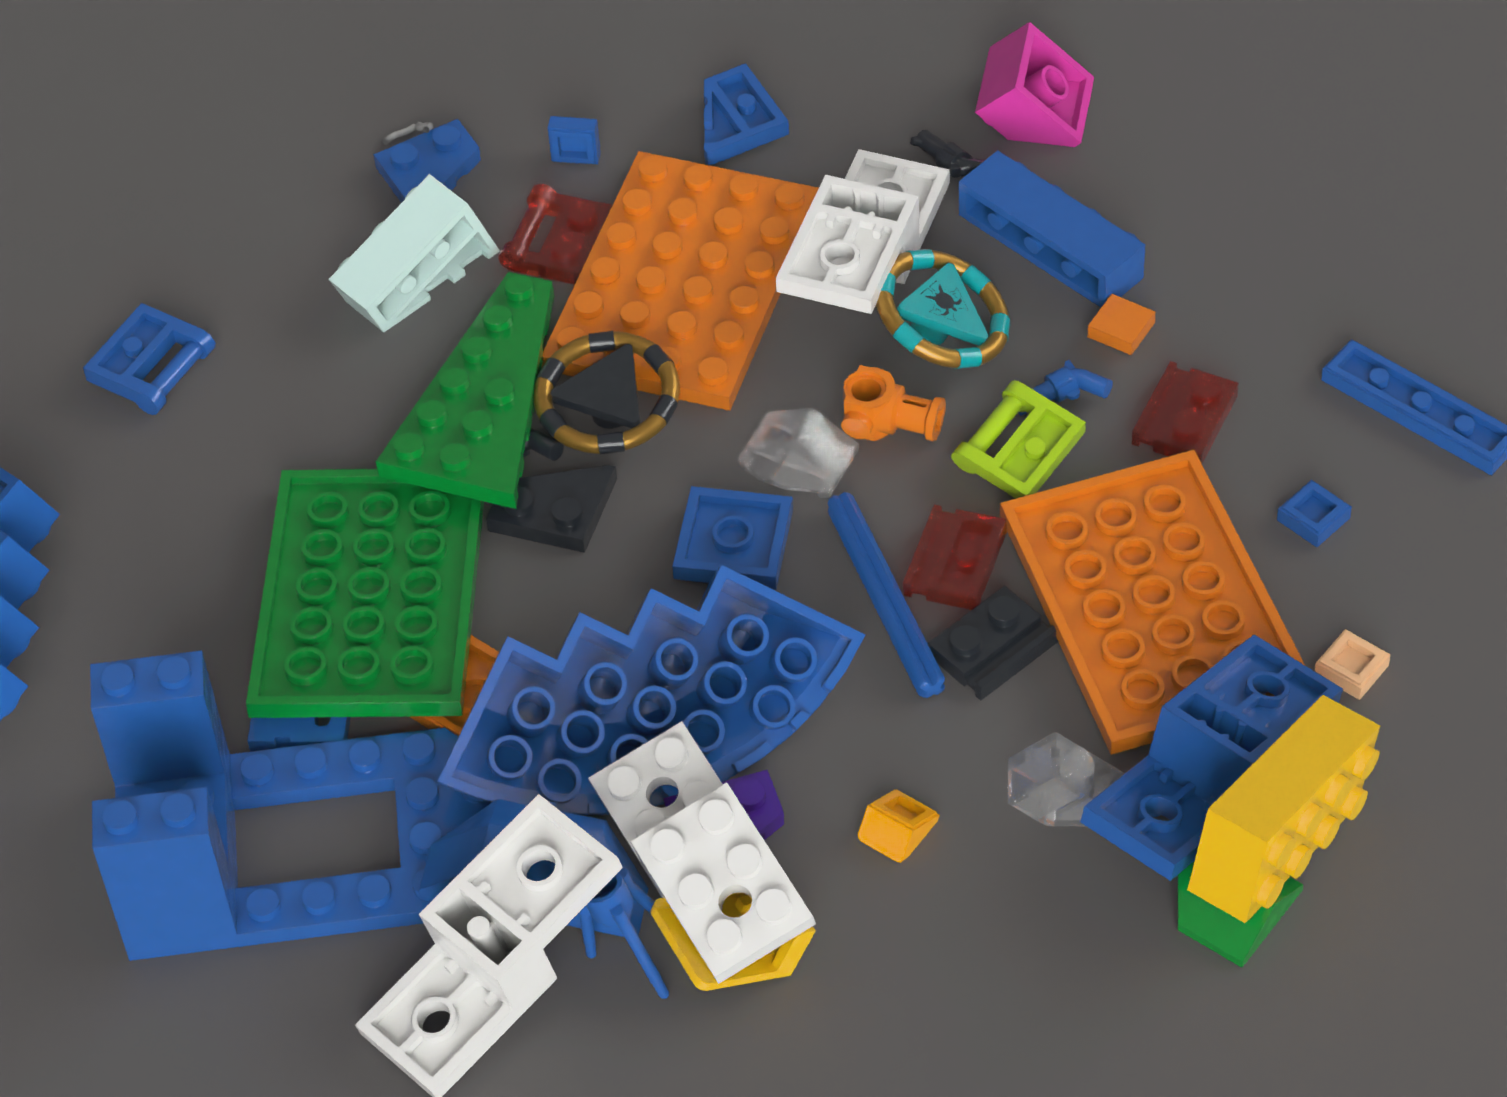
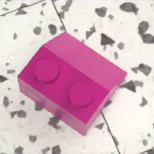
[975,22,1094,147]

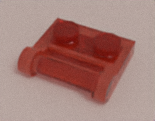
[498,184,612,285]

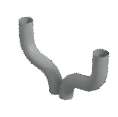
[382,122,433,145]

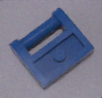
[83,303,216,415]

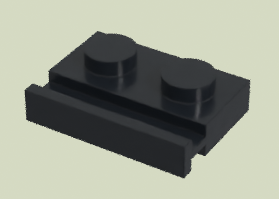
[928,586,1058,701]

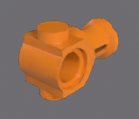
[841,365,946,441]

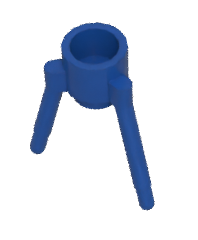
[579,868,669,999]

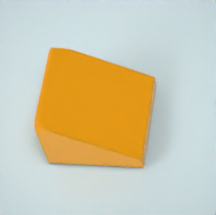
[858,789,940,863]

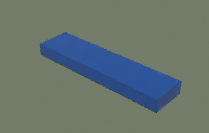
[1321,339,1507,476]

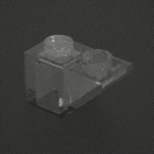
[1008,731,1125,827]

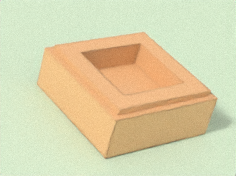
[1315,629,1391,700]

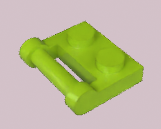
[951,380,1086,499]

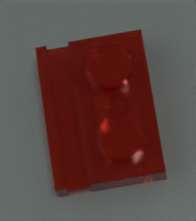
[1132,361,1239,464]
[903,504,1007,610]

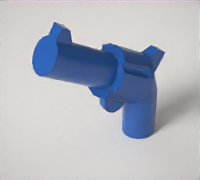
[1018,360,1113,416]

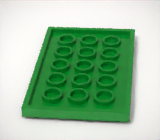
[246,469,484,718]

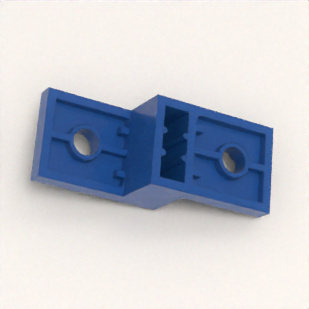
[1080,635,1343,881]

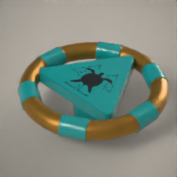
[876,249,1010,369]

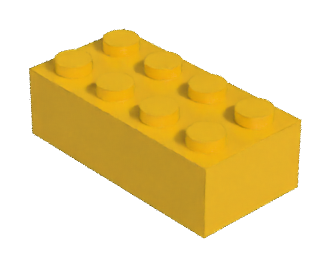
[1187,695,1380,923]

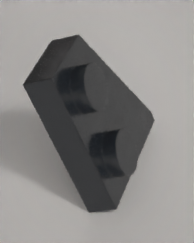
[486,465,617,553]

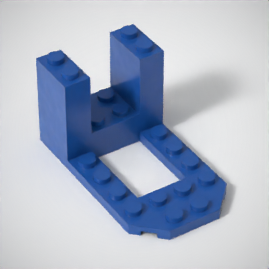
[90,650,491,961]

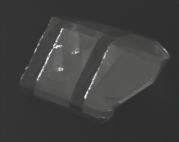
[738,408,859,498]

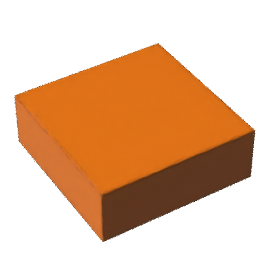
[1087,294,1156,355]

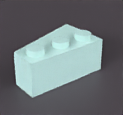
[329,174,500,332]

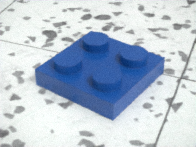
[672,486,793,590]

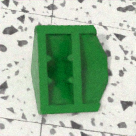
[1178,861,1303,968]

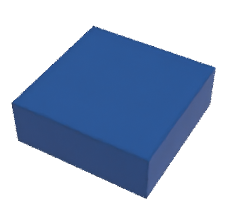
[548,116,601,164]
[1277,479,1352,547]

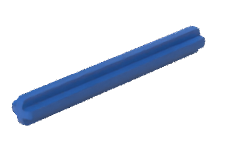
[827,492,945,698]

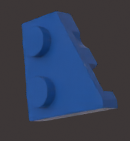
[704,63,789,166]
[373,119,481,203]

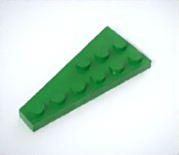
[376,272,555,509]

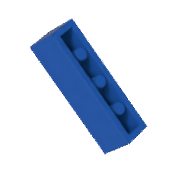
[959,150,1145,308]

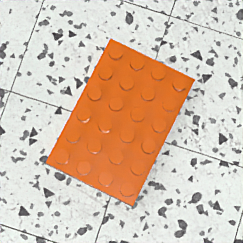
[542,151,819,411]
[1000,450,1306,755]

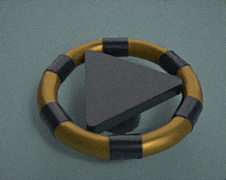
[534,331,680,455]

